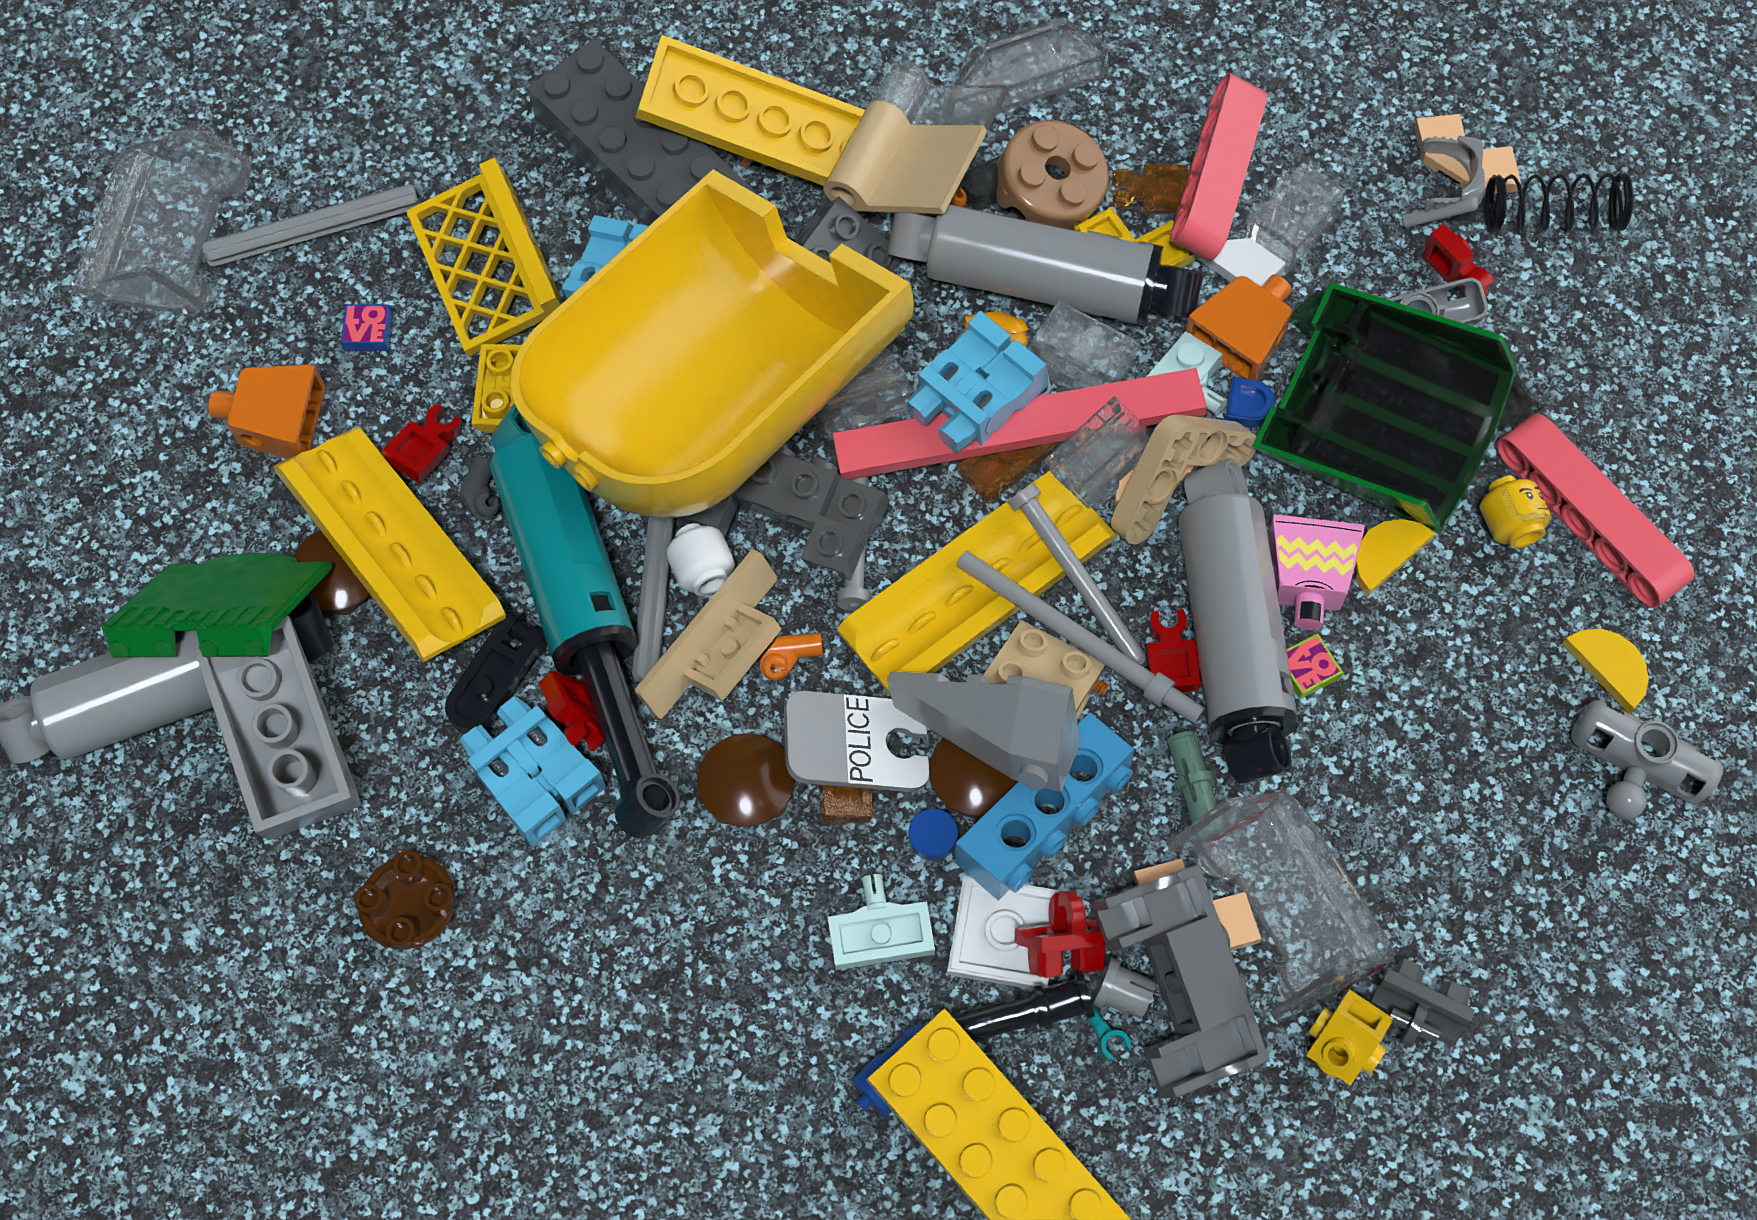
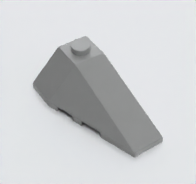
[887,672,1080,792]

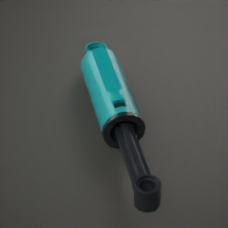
[489,403,681,839]

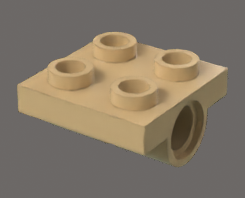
[983,620,1105,721]

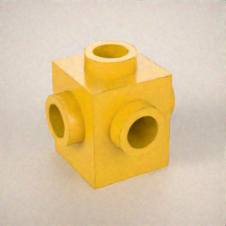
[1306,989,1393,1086]

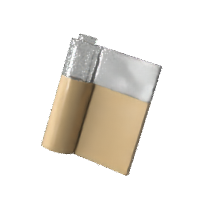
[823,61,1008,214]

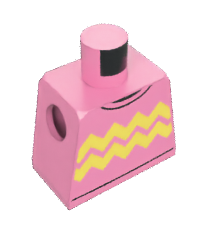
[1267,514,1364,630]

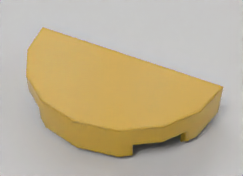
[1355,519,1436,597]
[1562,629,1649,714]

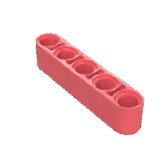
[1170,72,1268,261]
[1496,413,1695,608]

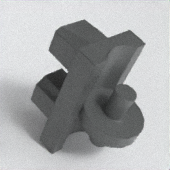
[1370,958,1475,1048]

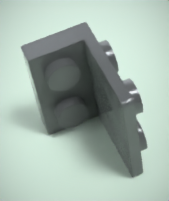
[794,196,902,272]

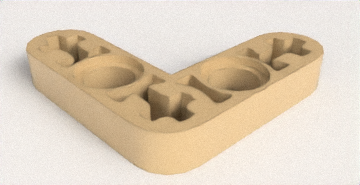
[1111,414,1256,545]

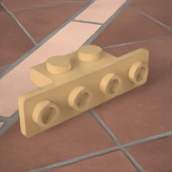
[635,549,782,719]

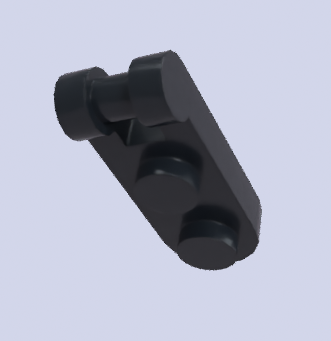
[445,610,548,734]

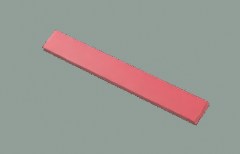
[833,368,1207,480]

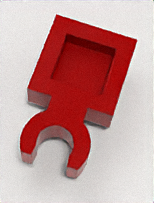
[1422,224,1495,297]
[382,404,462,484]
[1146,609,1201,692]
[539,670,605,752]

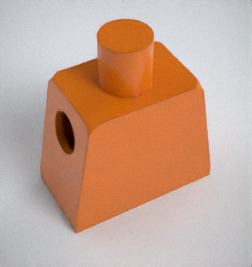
[1186,274,1293,381]
[208,365,326,459]

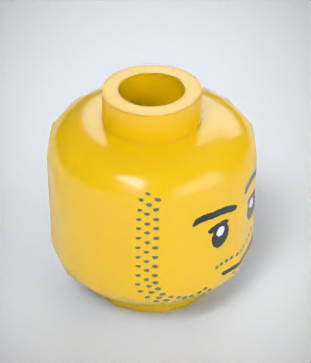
[1479,475,1551,549]

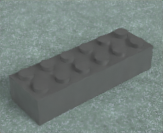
[527,38,761,226]

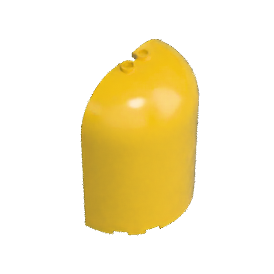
[510,169,914,518]

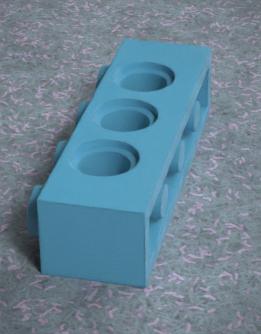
[955,713,1134,901]

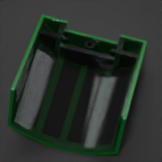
[1252,282,1517,534]

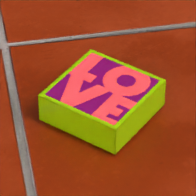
[1286,633,1343,699]

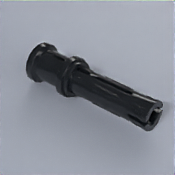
[951,972,1095,1041]

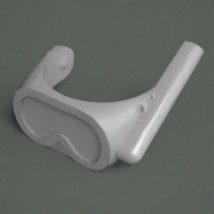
[1403,135,1485,228]

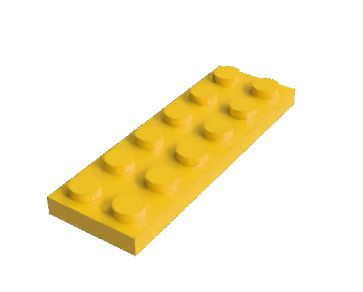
[635,35,865,186]
[866,1008,1131,1220]

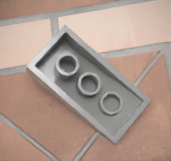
[194,616,362,841]

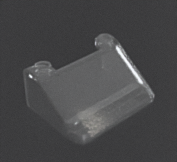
[72,122,253,314]

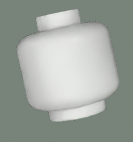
[666,523,735,596]

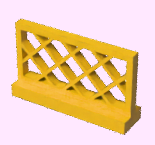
[406,157,563,357]

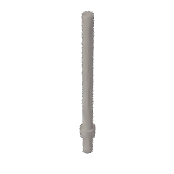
[957,551,1206,724]

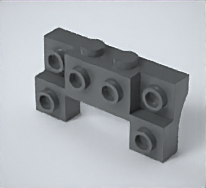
[679,446,889,580]
[1091,864,1270,1099]

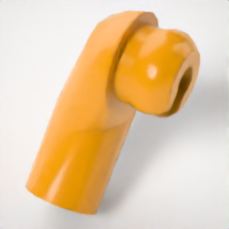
[964,311,1029,347]

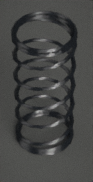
[1485,173,1634,233]

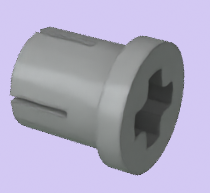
[1091,957,1156,1019]

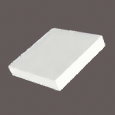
[947,874,1060,989]

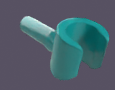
[1088,1004,1131,1062]

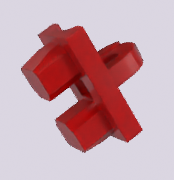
[1015,890,1106,978]

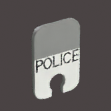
[784,691,929,792]

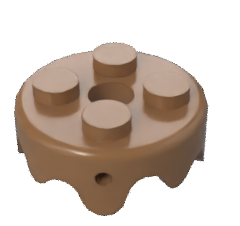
[996,120,1109,230]

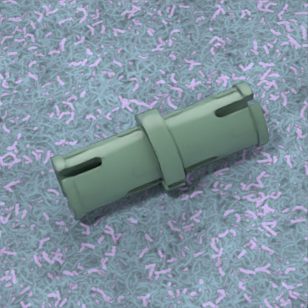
[1167,731,1224,834]

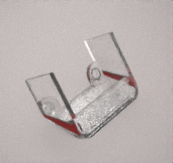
[1166,791,1394,1020]

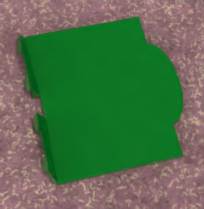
[101,553,332,658]

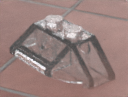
[945,17,1110,125]

